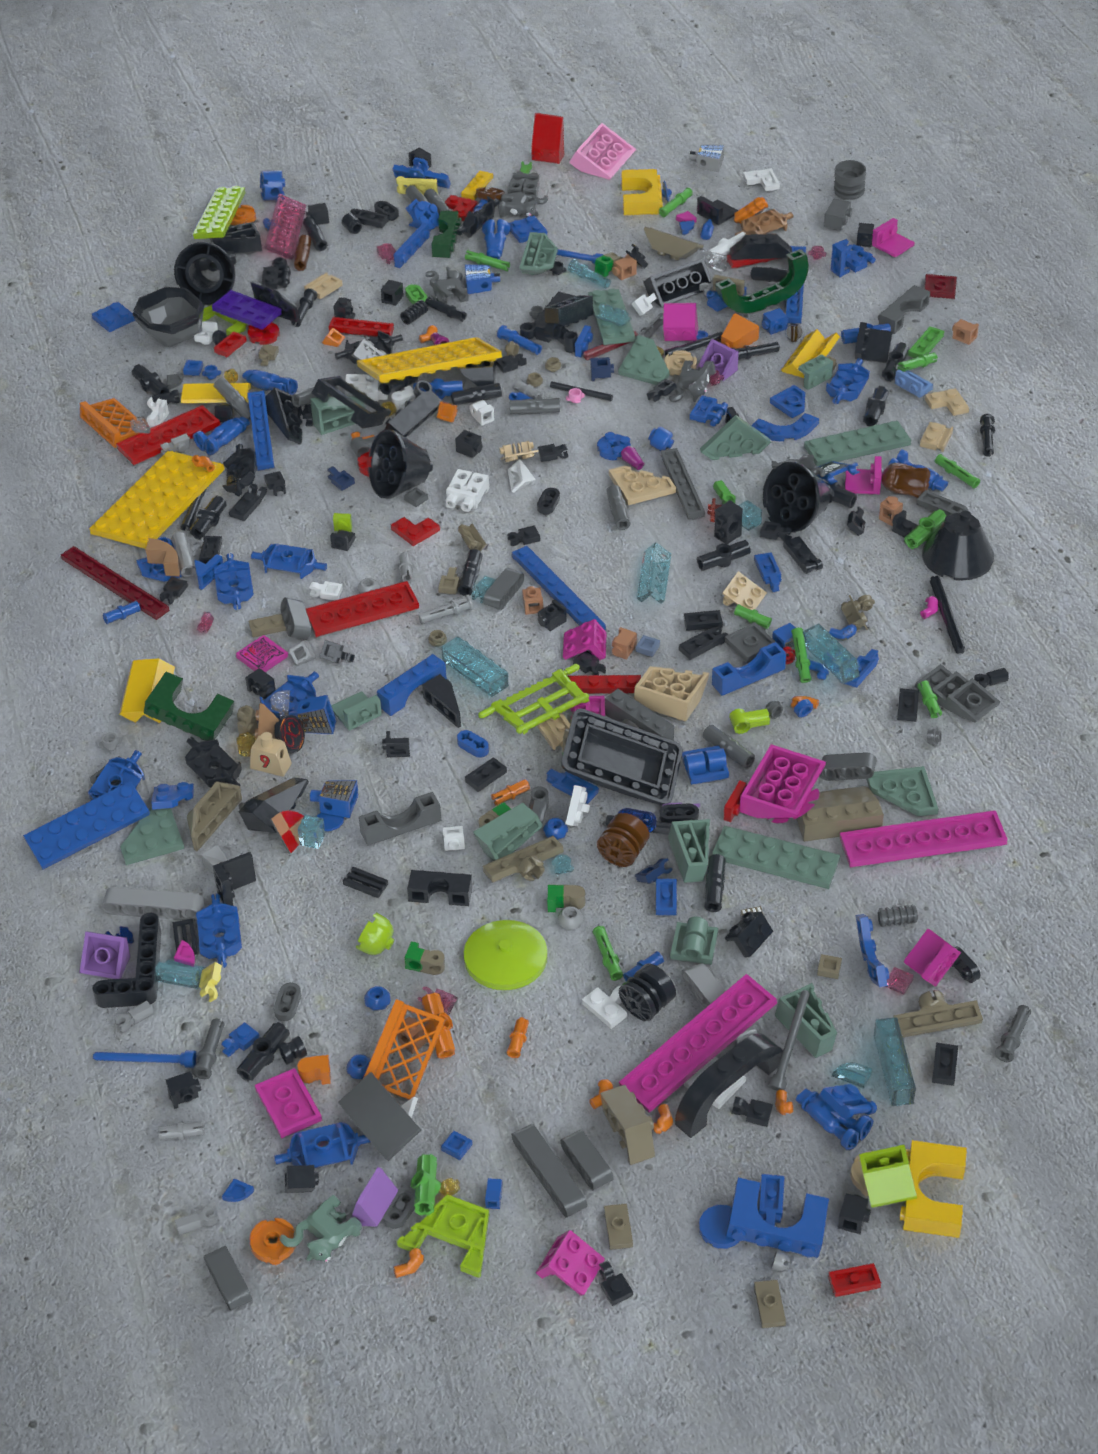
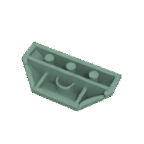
[520,232,558,275]

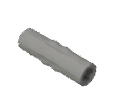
[171,532,196,577]

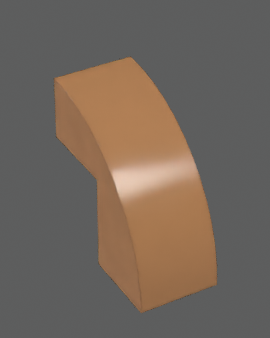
[146,538,180,576]

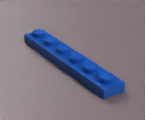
[248,391,275,470]

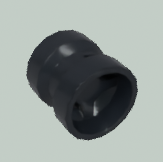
[278,1036,307,1065]

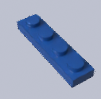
[394,223,430,268]

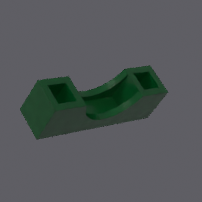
[431,211,462,258]

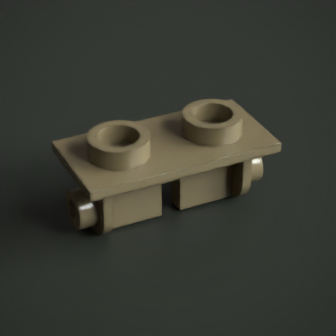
[458,523,487,551]
[841,595,868,631]

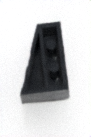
[210,222,262,253]

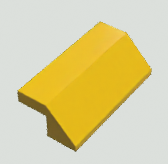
[781,329,840,378]
[181,383,251,404]
[119,658,175,723]

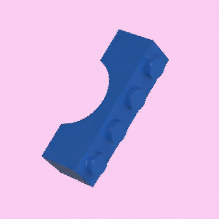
[712,642,786,696]
[377,654,447,716]

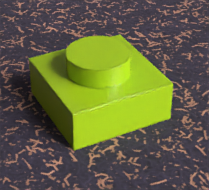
[333,513,352,532]

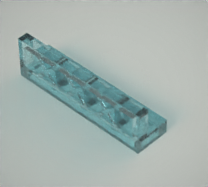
[637,542,671,604]

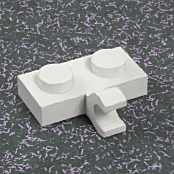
[147,397,169,429]
[566,785,590,827]
[582,986,627,1029]

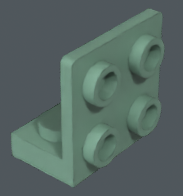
[331,691,382,731]

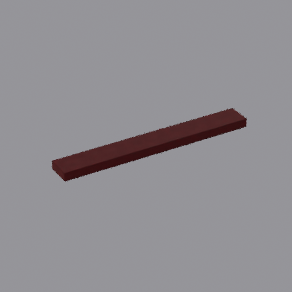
[61,546,170,620]

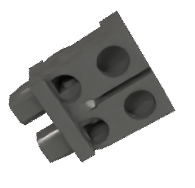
[508,172,539,196]

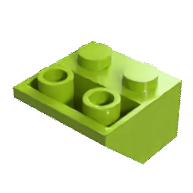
[859,1144,917,1208]

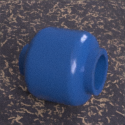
[648,427,674,451]

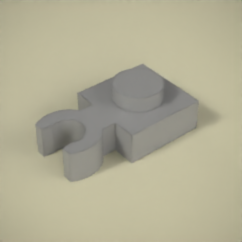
[161,434,189,455]

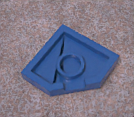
[770,385,806,418]
[136,557,182,582]
[151,782,194,810]

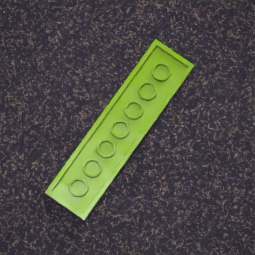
[193,186,246,239]

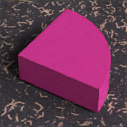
[676,211,697,223]
[174,940,195,967]

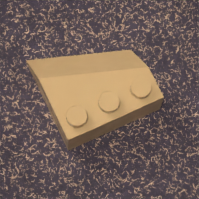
[634,666,709,721]

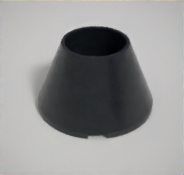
[174,242,235,305]

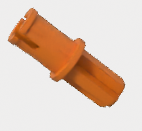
[491,779,530,806]
[507,1017,529,1058]

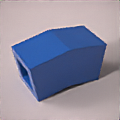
[485,1178,503,1209]

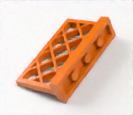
[80,398,149,448]
[364,999,445,1100]

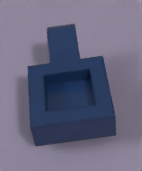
[327,466,355,491]
[635,858,673,884]

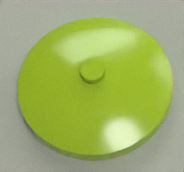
[464,920,548,990]

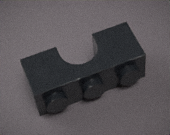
[407,870,473,906]

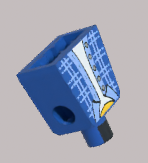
[465,265,500,294]

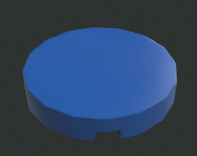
[699,1205,740,1249]

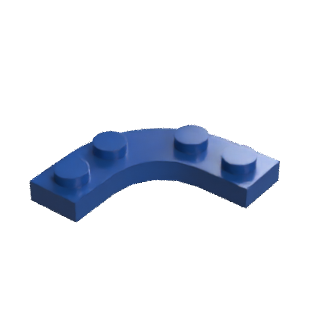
[751,413,819,442]
[855,914,889,987]

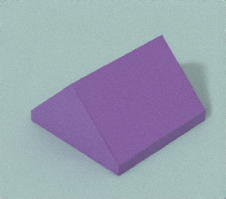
[697,339,738,381]
[80,931,131,979]
[351,1167,398,1227]

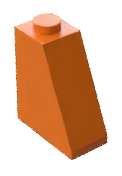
[721,313,759,349]

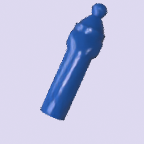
[700,219,714,240]

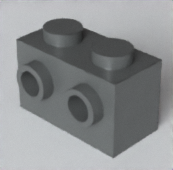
[824,198,853,230]

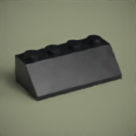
[643,258,711,307]

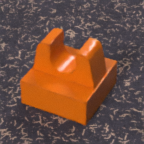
[437,401,458,422]

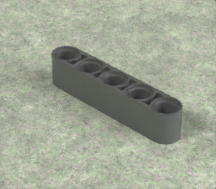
[511,1124,587,1218]

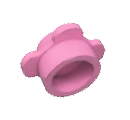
[566,388,585,403]

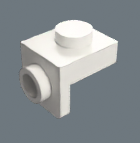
[194,321,218,344]
[443,826,465,851]

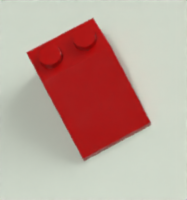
[531,113,564,164]

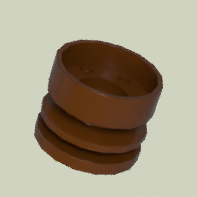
[597,813,650,867]

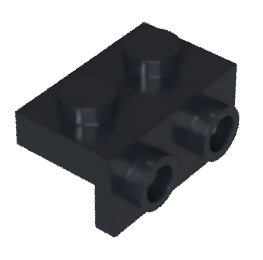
[725,911,774,958]

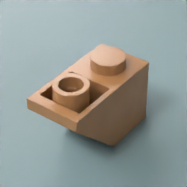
[255,704,279,740]

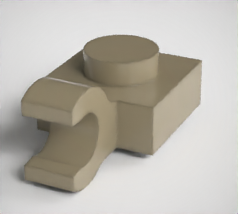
[259,344,279,366]
[438,567,460,595]

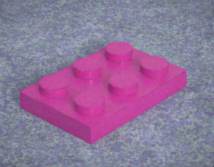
[255,1068,322,1139]

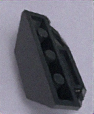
[730,233,792,260]

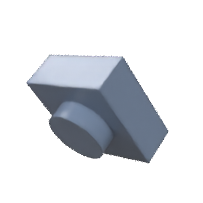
[636,635,660,657]

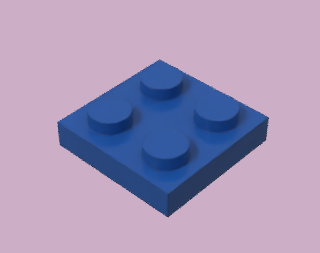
[509,216,547,243]
[92,302,135,333]

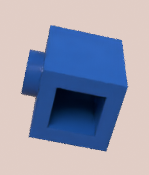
[762,308,788,335]

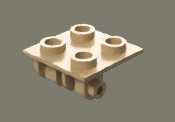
[499,441,539,462]
[722,571,767,610]

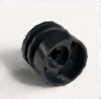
[619,963,676,1021]

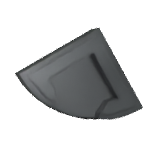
[167,373,184,389]

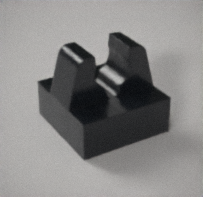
[214,404,233,423]

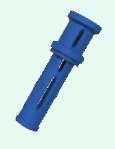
[497,325,542,355]

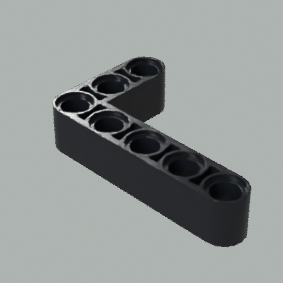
[92,912,161,1008]

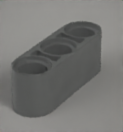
[483,568,524,610]
[280,597,311,640]
[819,752,877,781]
[560,1129,614,1190]
[203,1246,252,1311]

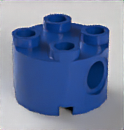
[260,170,285,201]

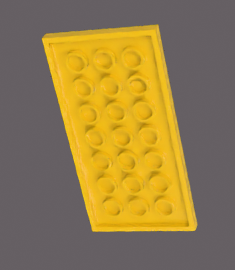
[357,337,502,383]
[89,451,225,549]

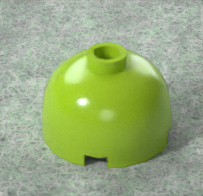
[356,912,395,955]

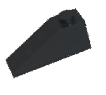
[422,674,461,728]

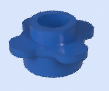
[202,365,221,380]

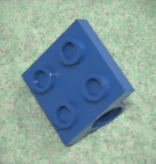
[682,746,729,785]

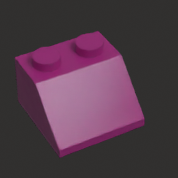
[663,303,699,341]

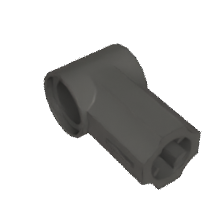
[350,436,376,457]
[529,786,549,825]

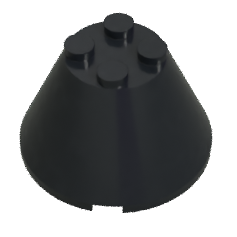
[368,430,433,499]
[762,462,831,533]
[922,510,994,581]

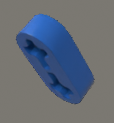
[457,730,489,758]

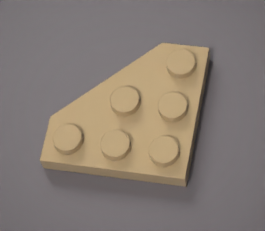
[609,466,676,505]

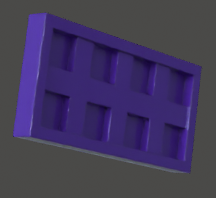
[212,290,282,330]

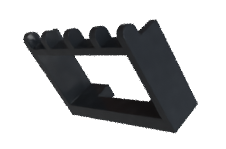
[311,376,391,429]

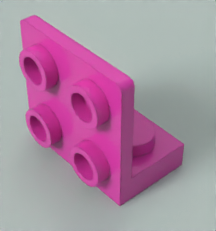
[872,218,915,257]
[845,456,882,495]
[563,619,607,661]
[904,929,961,987]
[536,1230,605,1296]

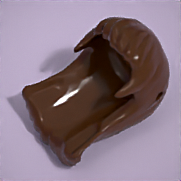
[881,463,931,498]

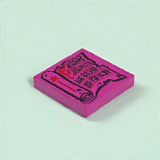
[236,635,288,672]

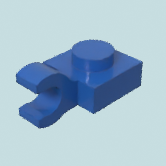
[221,1022,260,1057]

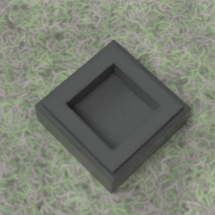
[404,487,428,507]

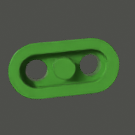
[405,284,427,305]

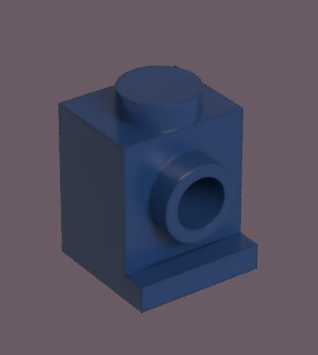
[590,357,614,381]

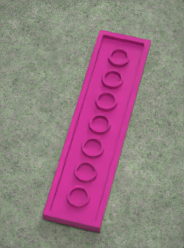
[840,810,1008,868]
[619,974,777,1113]

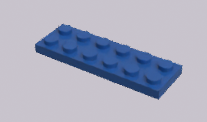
[23,781,150,870]

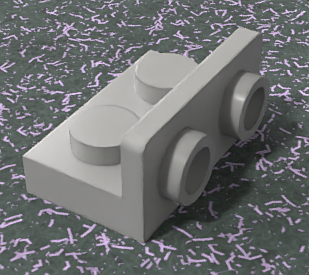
[352,339,387,360]

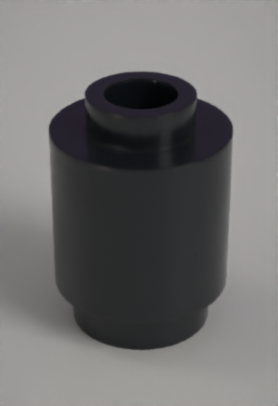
[341,213,362,234]

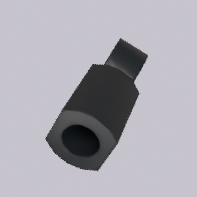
[151,390,181,405]
[974,668,1009,688]

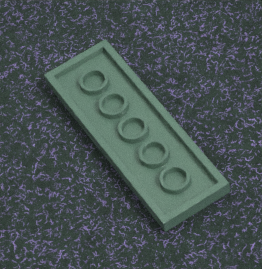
[588,288,635,345]
[804,420,911,467]
[712,825,840,889]

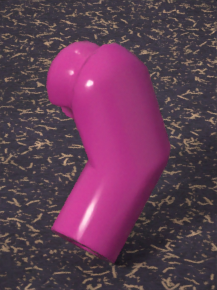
[920,596,938,619]

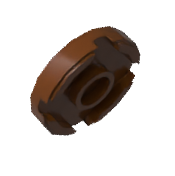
[476,187,505,200]

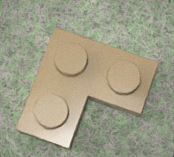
[925,388,969,416]

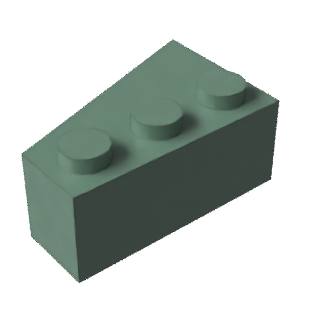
[310,396,366,435]
[473,803,543,861]
[668,819,710,883]
[775,983,837,1058]

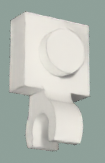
[631,293,657,316]
[309,581,342,601]

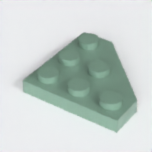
[618,335,669,385]
[700,415,771,460]
[866,766,939,816]
[120,808,184,865]

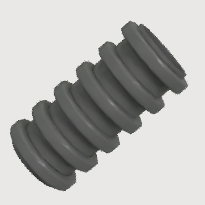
[878,904,918,927]

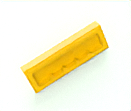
[461,171,493,200]

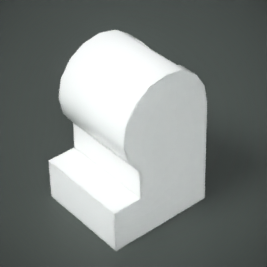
[391,386,416,411]
[469,400,494,426]

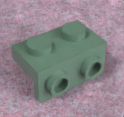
[798,354,833,390]

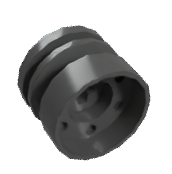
[834,160,866,200]

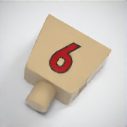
[250,732,292,777]

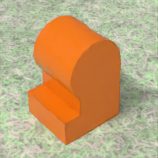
[297,1055,331,1085]

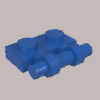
[846,244,876,273]
[690,395,728,427]

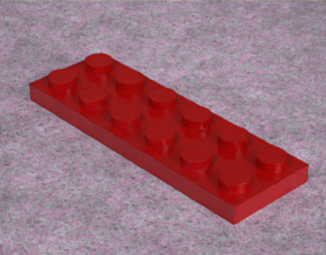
[116,405,220,465]
[306,581,419,637]

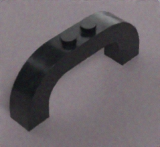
[675,1033,783,1138]

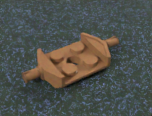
[735,209,793,236]

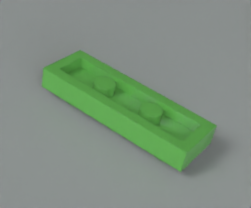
[908,326,944,358]

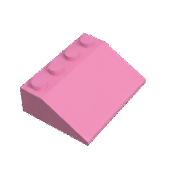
[569,123,636,180]

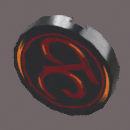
[274,715,305,753]

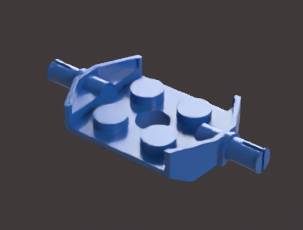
[826,358,870,404]
[251,544,327,579]
[213,553,254,610]
[257,671,319,722]
[88,750,145,801]
[196,893,242,968]
[274,1122,370,1168]

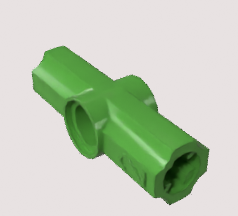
[905,509,946,549]
[410,1154,441,1216]

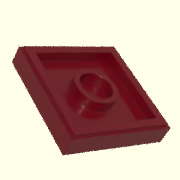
[924,274,957,299]

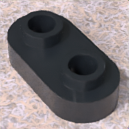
[374,201,399,221]
[537,487,560,515]
[659,803,699,823]
[952,946,981,983]

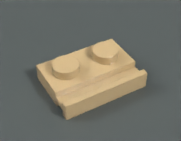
[304,272,343,299]
[920,422,953,452]
[537,713,570,750]

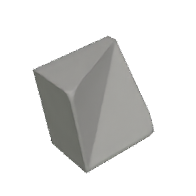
[289,641,316,666]
[201,845,228,874]

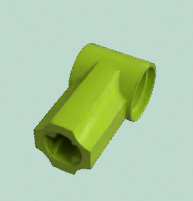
[729,709,770,734]

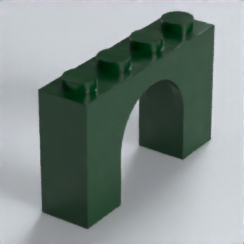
[144,671,234,741]

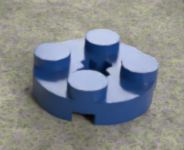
[411,201,439,231]
[597,432,631,460]

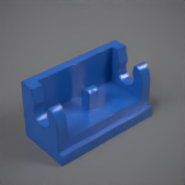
[831,239,852,278]

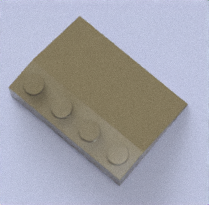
[797,786,884,842]

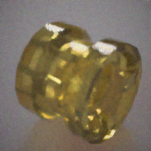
[236,732,256,757]

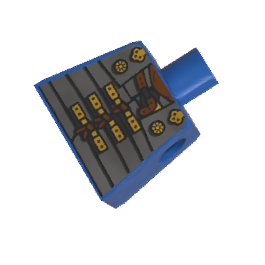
[289,695,337,734]
[310,780,359,818]

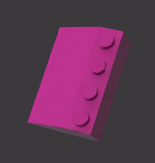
[740,744,826,818]

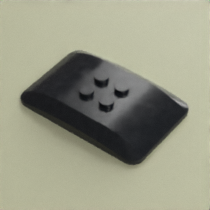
[561,709,683,805]

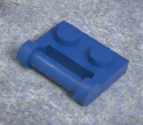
[820,1084,877,1119]

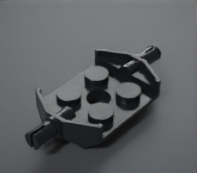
[456,196,500,238]
[335,330,403,364]
[222,444,256,496]
[185,736,242,788]

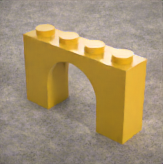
[621,169,662,215]
[899,1140,967,1238]

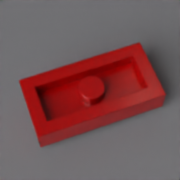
[214,331,247,357]
[724,780,747,822]
[828,1263,881,1297]

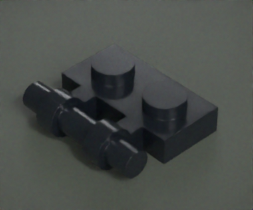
[262,265,291,290]

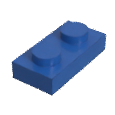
[575,325,593,357]
[656,879,677,915]

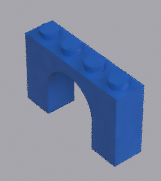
[726,1178,829,1258]

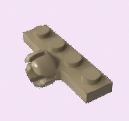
[482,836,564,883]
[893,990,983,1038]

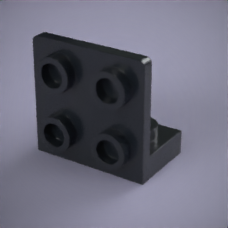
[697,196,739,225]
[855,322,892,363]
[213,852,256,906]

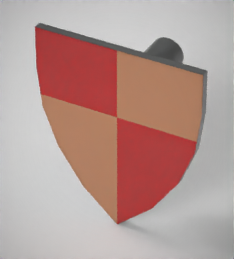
[268,810,305,854]

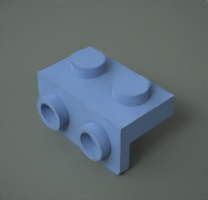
[895,370,933,398]

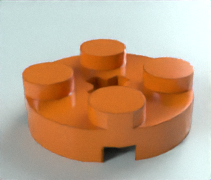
[230,205,256,226]
[250,1218,296,1265]

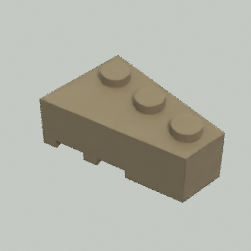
[600,1085,655,1165]

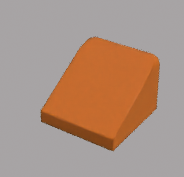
[322,328,345,347]

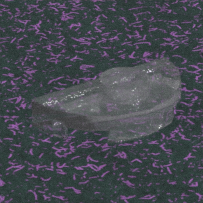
[130,417,150,434]
[270,690,290,716]

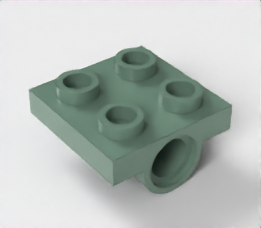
[670,916,718,965]

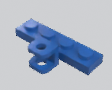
[392,157,451,189]

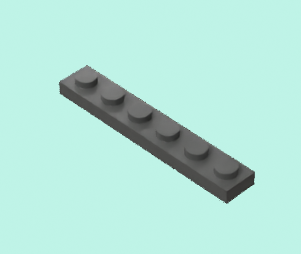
[661,448,705,519]

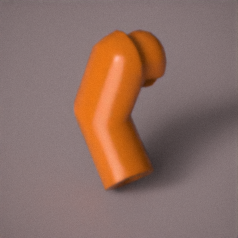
[192,455,215,472]
[653,1104,673,1134]

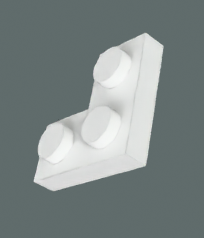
[743,168,780,191]

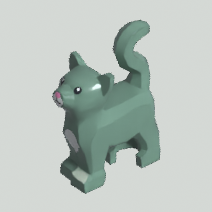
[280,1195,362,1262]

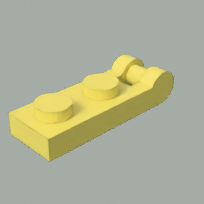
[396,176,438,195]

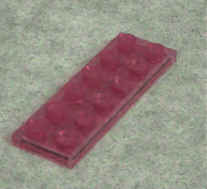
[264,194,307,260]

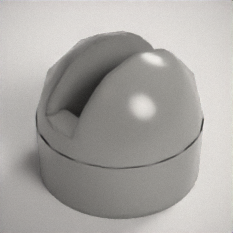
[771,1251,790,1271]

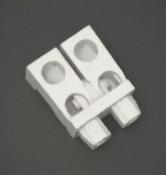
[345,374,388,403]
[446,469,489,512]

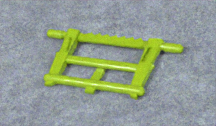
[478,664,589,735]

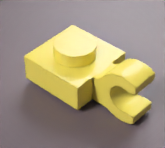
[199,962,222,1002]

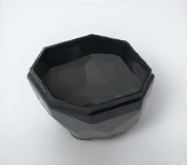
[133,287,204,347]

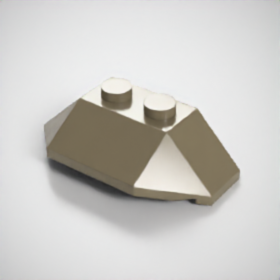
[644,227,704,260]
[187,782,242,851]

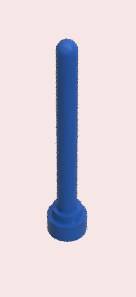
[557,249,603,265]
[93,1050,197,1068]

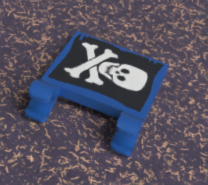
[816,461,860,484]

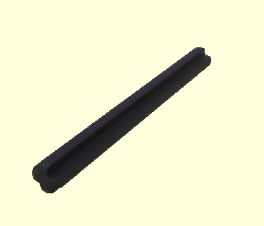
[930,576,965,654]

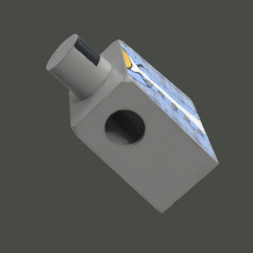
[689,145,724,172]

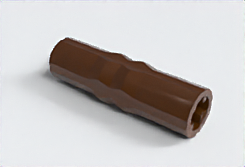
[294,235,311,271]

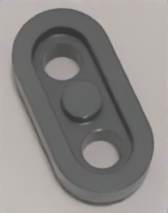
[274,982,301,1021]
[383,1186,415,1229]

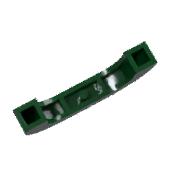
[715,249,809,314]

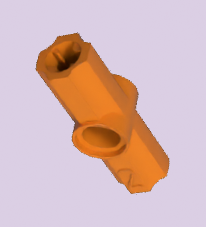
[422,993,455,1059]

